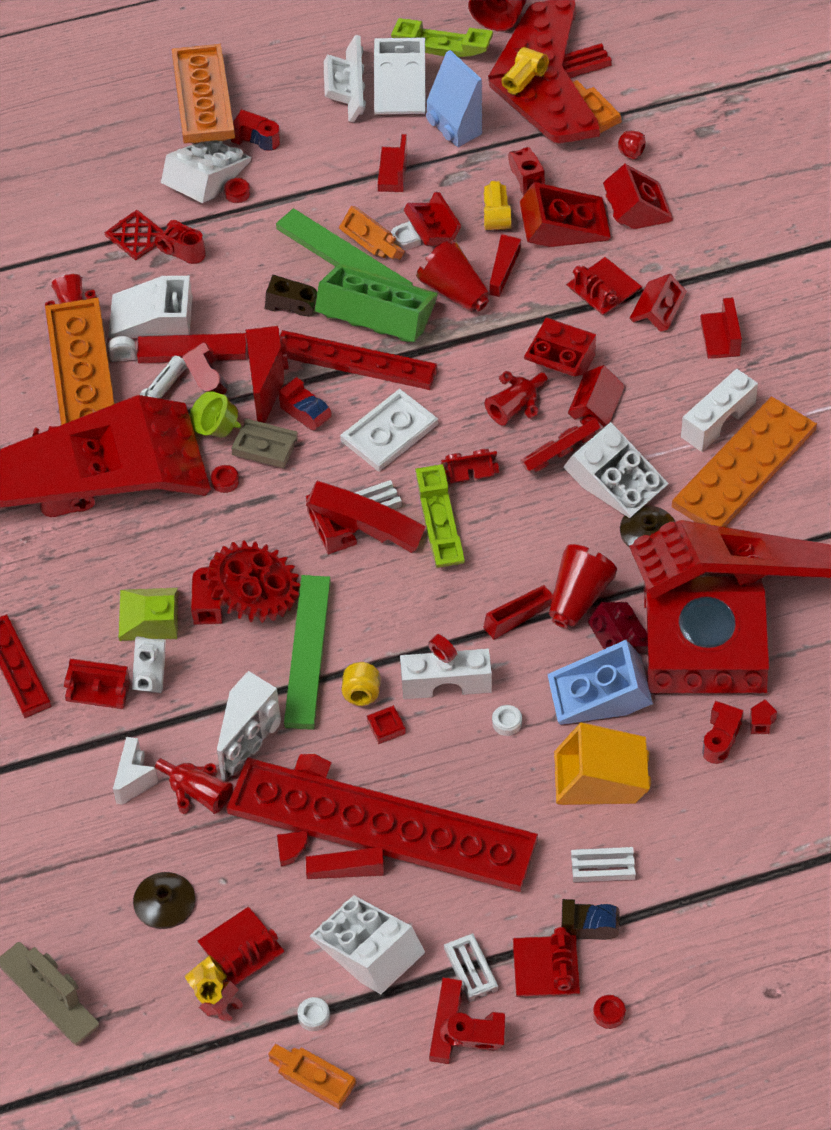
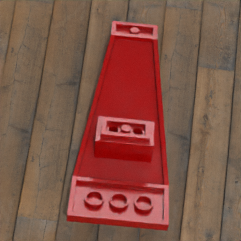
[0,395,211,508]
[629,520,831,599]

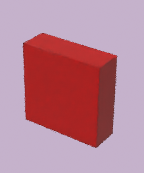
[366,705,406,744]

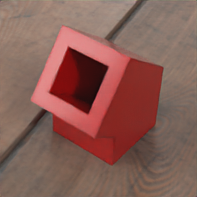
[749,699,777,734]
[294,754,332,778]

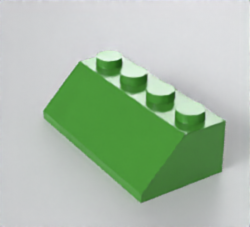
[315,263,438,342]

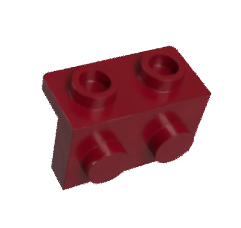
[588,602,648,654]

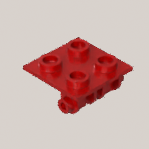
[566,257,642,315]
[197,906,285,986]
[513,927,580,997]

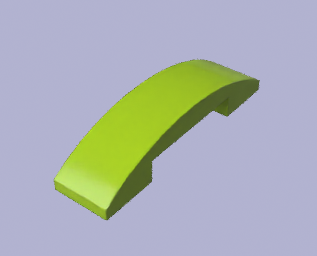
[391,18,493,57]
[415,464,465,568]

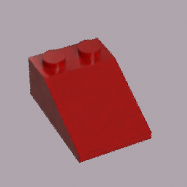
[519,182,611,247]
[245,326,289,423]

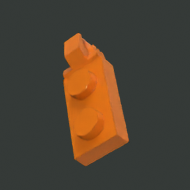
[573,80,622,133]
[339,206,405,260]
[268,1043,356,1110]

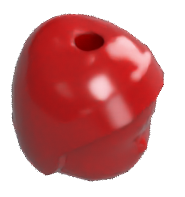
[618,130,646,160]

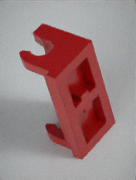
[306,494,357,555]
[64,659,131,709]

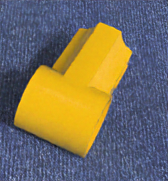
[501,47,549,95]
[484,181,511,230]
[185,955,227,1004]

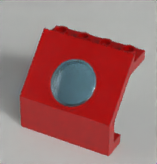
[644,577,769,693]

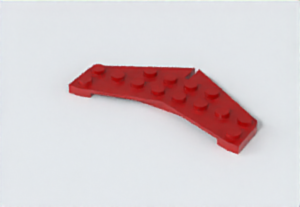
[488,0,600,143]

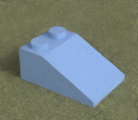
[426,50,482,147]
[547,640,653,725]

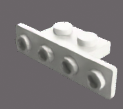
[324,35,366,123]

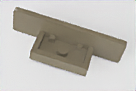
[0,942,99,1046]

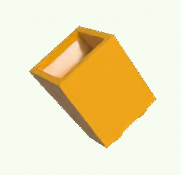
[554,722,651,805]

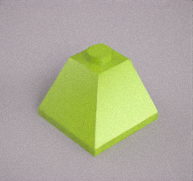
[118,588,178,641]

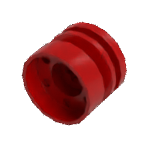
[468,0,527,31]

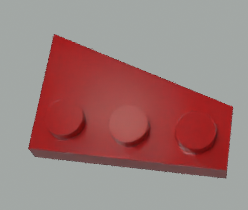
[520,416,601,473]

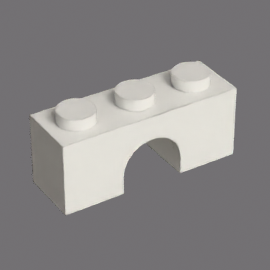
[681,369,758,452]
[400,649,492,699]

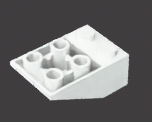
[374,38,425,115]
[161,140,252,203]
[108,276,193,338]
[564,422,669,518]
[217,671,281,782]
[310,895,425,994]

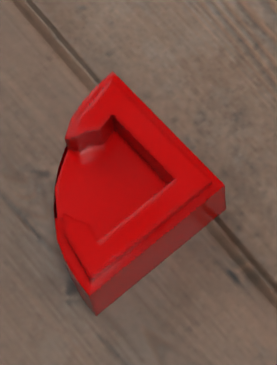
[277,831,308,867]

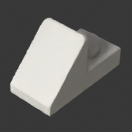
[113,737,158,805]

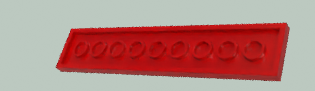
[227,757,538,892]

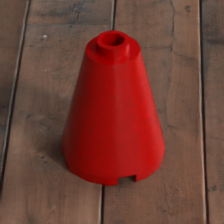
[416,239,489,312]
[549,544,617,628]

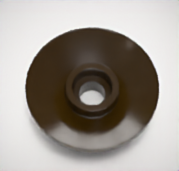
[620,506,675,547]
[133,872,195,929]

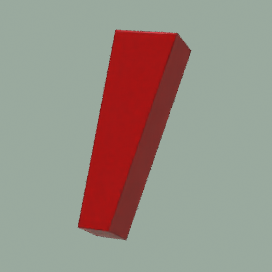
[489,234,521,297]
[483,585,553,640]
[306,847,384,879]
[429,977,463,1064]

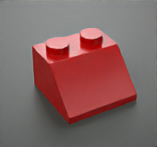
[603,163,673,229]

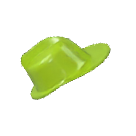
[189,392,241,438]

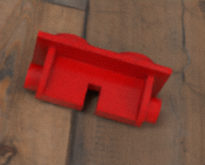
[440,449,499,484]

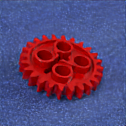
[206,540,300,623]

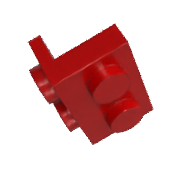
[403,192,461,246]

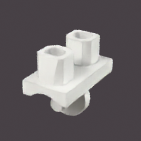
[132,636,166,693]

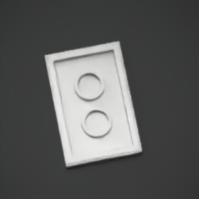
[340,389,439,472]

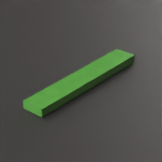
[276,208,413,285]
[284,575,331,730]

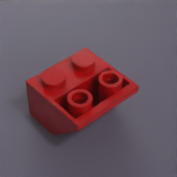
[524,317,596,377]

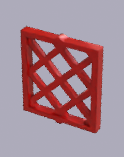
[104,210,164,261]

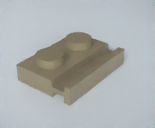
[231,419,298,468]

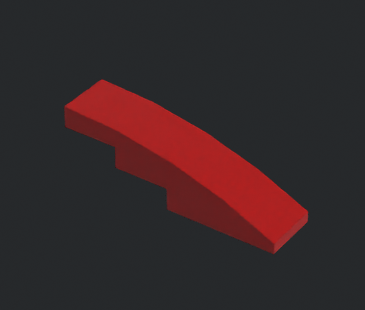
[306,480,426,553]

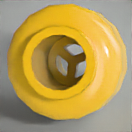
[341,662,381,706]

